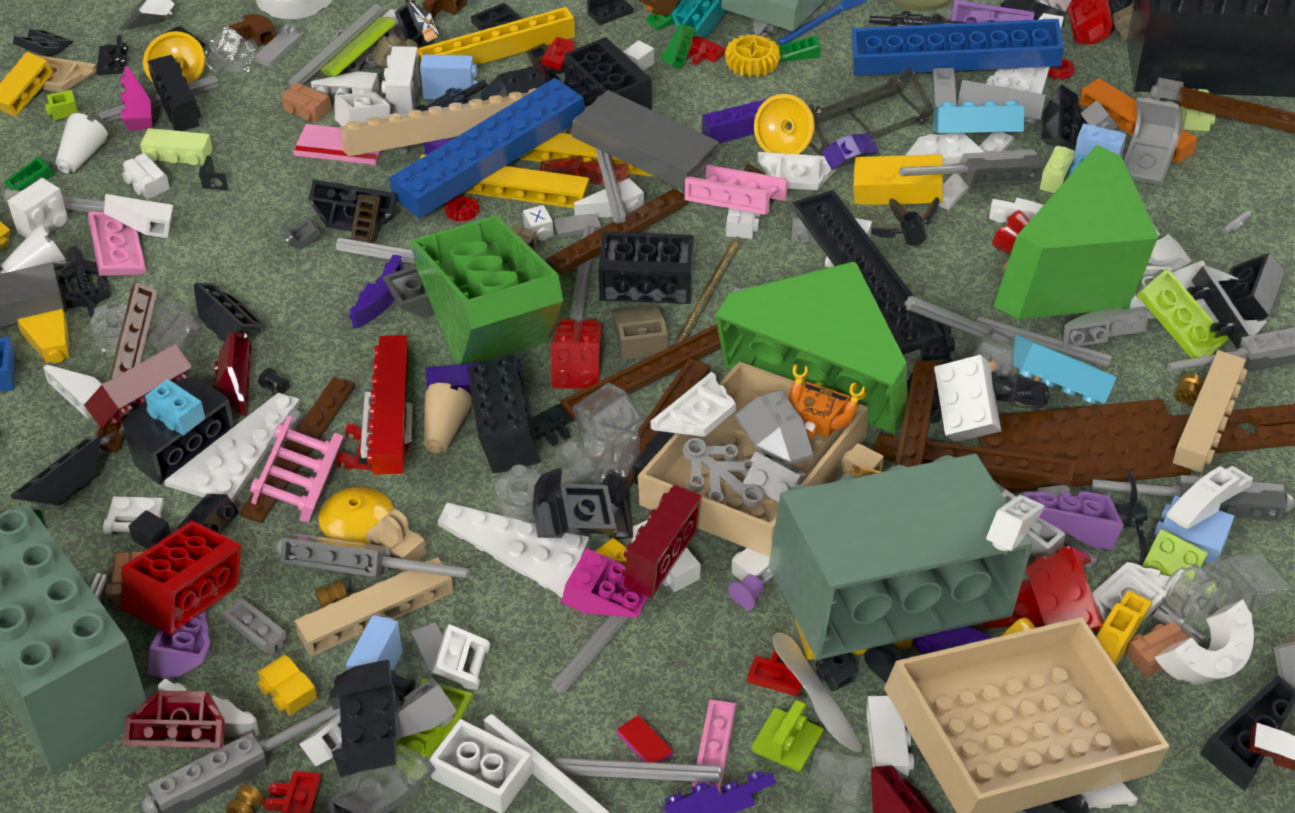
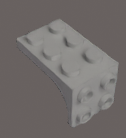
[1124,97,1183,186]

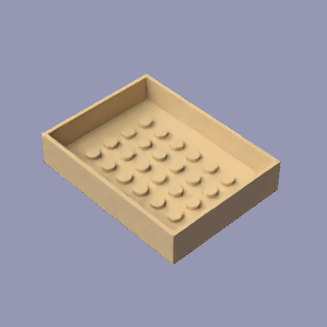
[638,361,868,557]
[884,617,1170,813]

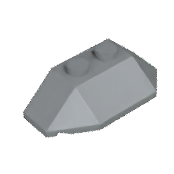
[735,390,813,465]

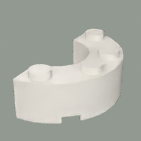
[256,0,332,19]
[1147,223,1191,271]
[1154,599,1254,685]

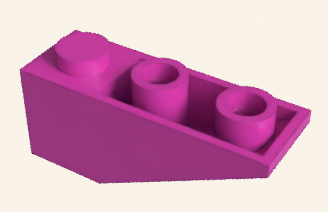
[121,66,153,130]

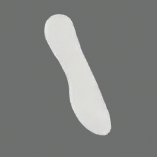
[772,633,862,752]

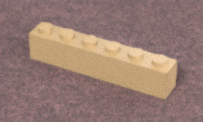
[1173,350,1248,473]
[295,557,454,657]

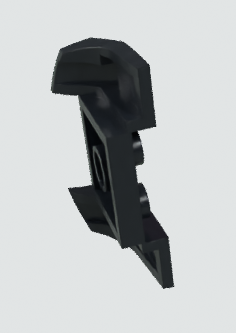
[533,468,633,539]
[329,659,400,778]

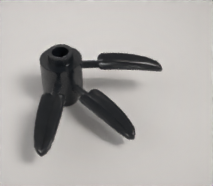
[871,197,940,246]
[1115,471,1148,567]

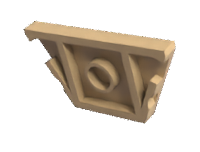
[22,53,97,92]

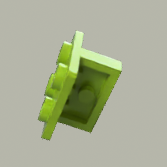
[1142,529,1208,598]
[751,700,824,772]

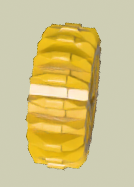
[725,34,780,78]

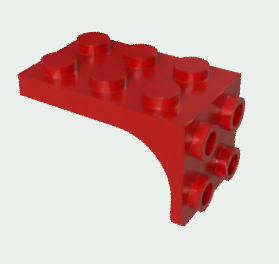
[551,319,603,389]
[1026,546,1104,632]

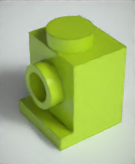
[45,90,78,120]

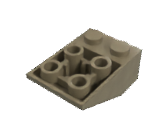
[611,304,668,360]

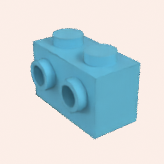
[145,379,205,435]

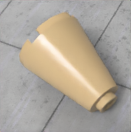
[423,383,473,453]

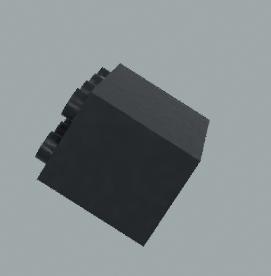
[1127,0,1295,97]

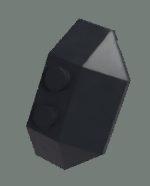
[480,65,561,101]
[1041,84,1087,150]
[308,179,397,235]
[193,283,266,341]
[10,437,101,506]

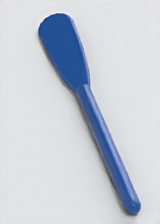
[779,0,868,45]

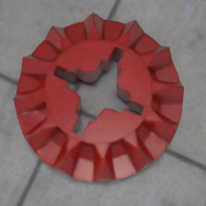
[1047,58,1075,81]
[444,195,480,222]

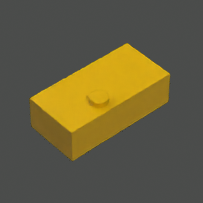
[853,154,943,205]

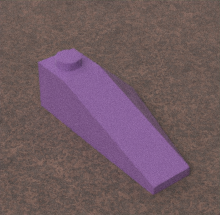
[949,0,1035,23]
[1022,492,1124,550]
[147,610,210,679]

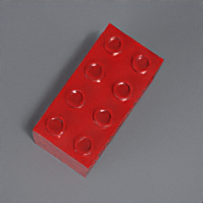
[120,521,241,635]

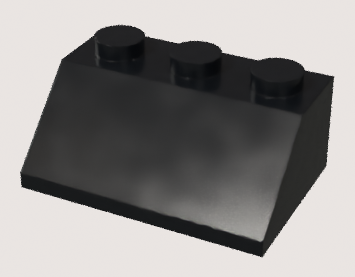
[1224,252,1285,320]

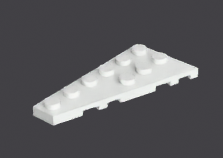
[164,393,300,502]
[438,503,590,598]

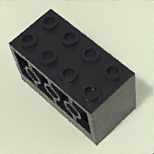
[563,37,652,110]
[598,232,694,304]
[467,354,541,474]

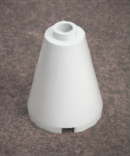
[55,113,108,174]
[0,226,67,274]

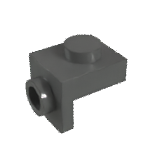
[281,216,321,249]

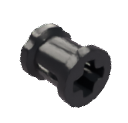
[258,368,290,396]
[391,670,415,702]

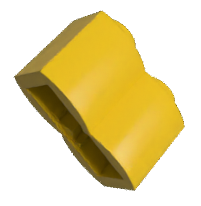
[257,654,317,716]

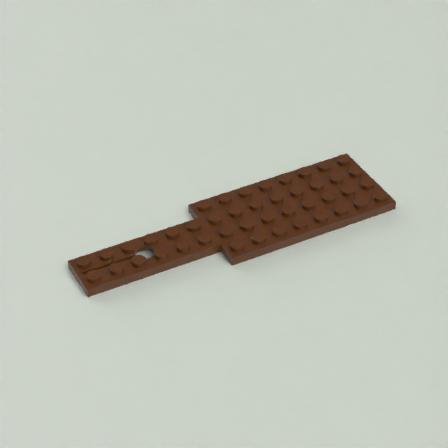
[978,399,1295,493]

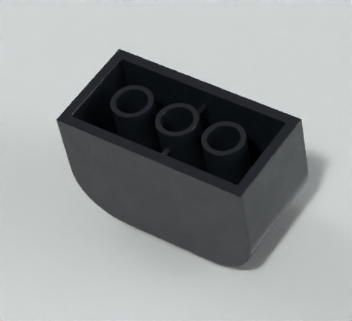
[123,378,234,485]

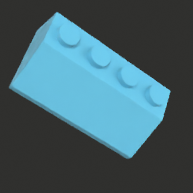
[932,100,1024,133]
[1013,335,1117,404]

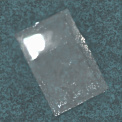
[331,745,436,813]

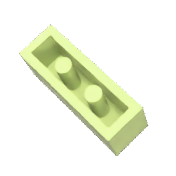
[140,128,213,165]

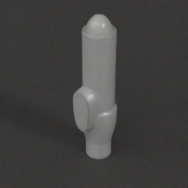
[1221,210,1252,234]

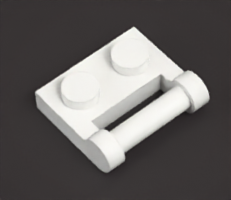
[103,496,164,535]
[432,624,490,690]

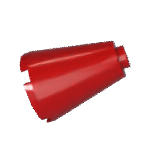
[992,210,1030,255]

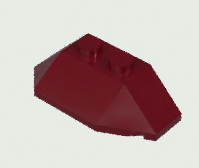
[213,333,252,416]
[124,691,225,749]
[871,765,938,813]

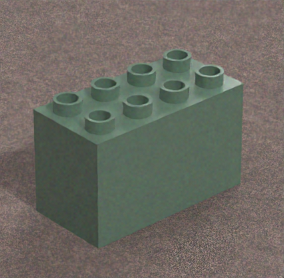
[769,454,1033,660]
[0,503,147,773]

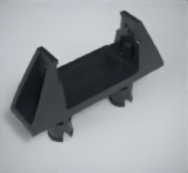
[1187,266,1267,350]

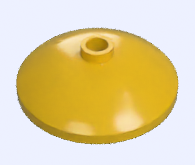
[143,31,205,84]
[754,94,814,154]
[318,486,394,544]

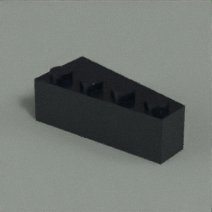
[148,55,201,131]
[1200,675,1295,791]

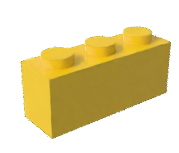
[0,51,53,116]

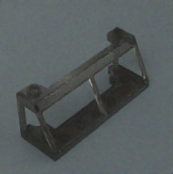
[808,68,934,156]

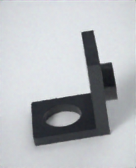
[199,155,228,191]

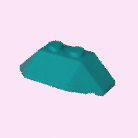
[671,0,727,37]

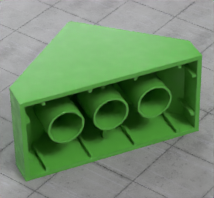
[994,145,1158,319]
[410,215,563,365]
[716,262,908,435]

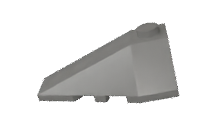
[397,677,457,738]

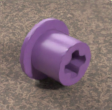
[728,574,764,610]

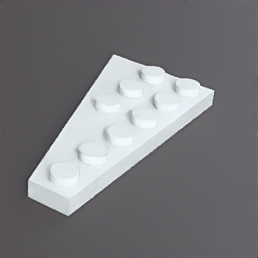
[986,13,1064,94]

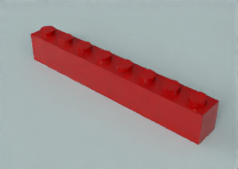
[367,335,409,475]

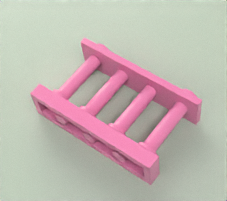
[685,165,788,215]
[250,416,343,522]

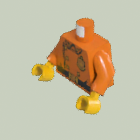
[789,364,867,440]

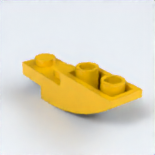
[1096,591,1152,666]

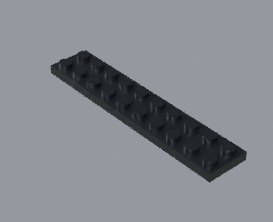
[792,190,944,355]

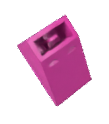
[561,548,648,618]

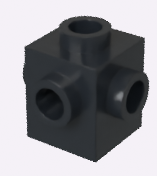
[815,652,859,692]

